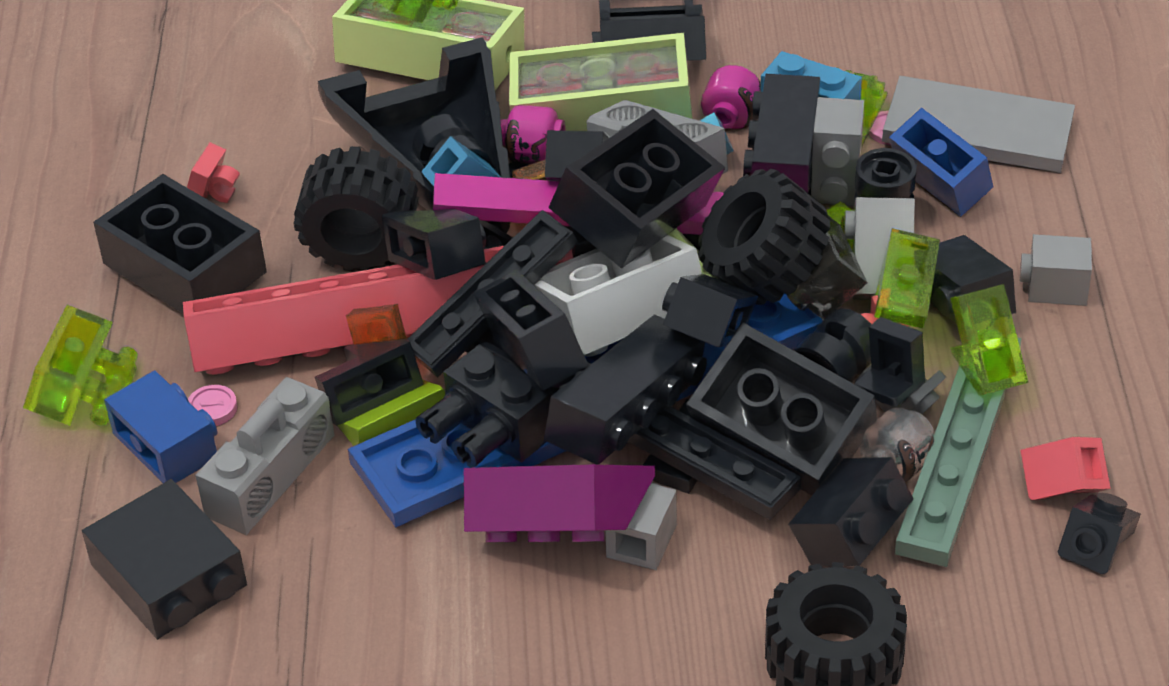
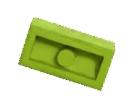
[338,379,445,446]

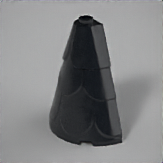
[318,37,511,233]

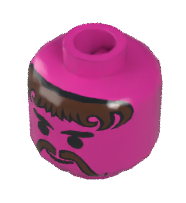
[700,65,761,129]
[500,105,566,165]

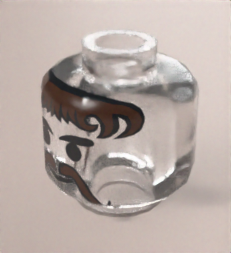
[859,408,935,482]

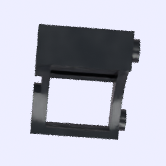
[592,0,706,61]

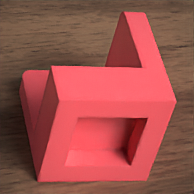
[1020,437,1111,500]

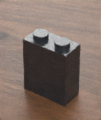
[81,479,247,640]

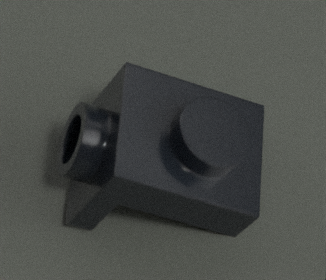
[855,317,925,407]
[1058,493,1141,574]

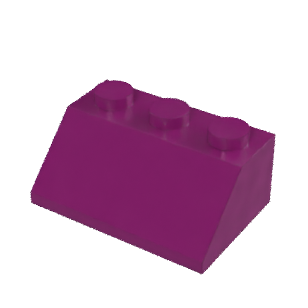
[464,464,655,542]

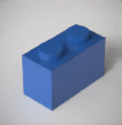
[889,108,994,217]
[104,370,218,483]

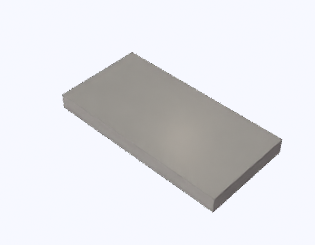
[882,76,1075,173]

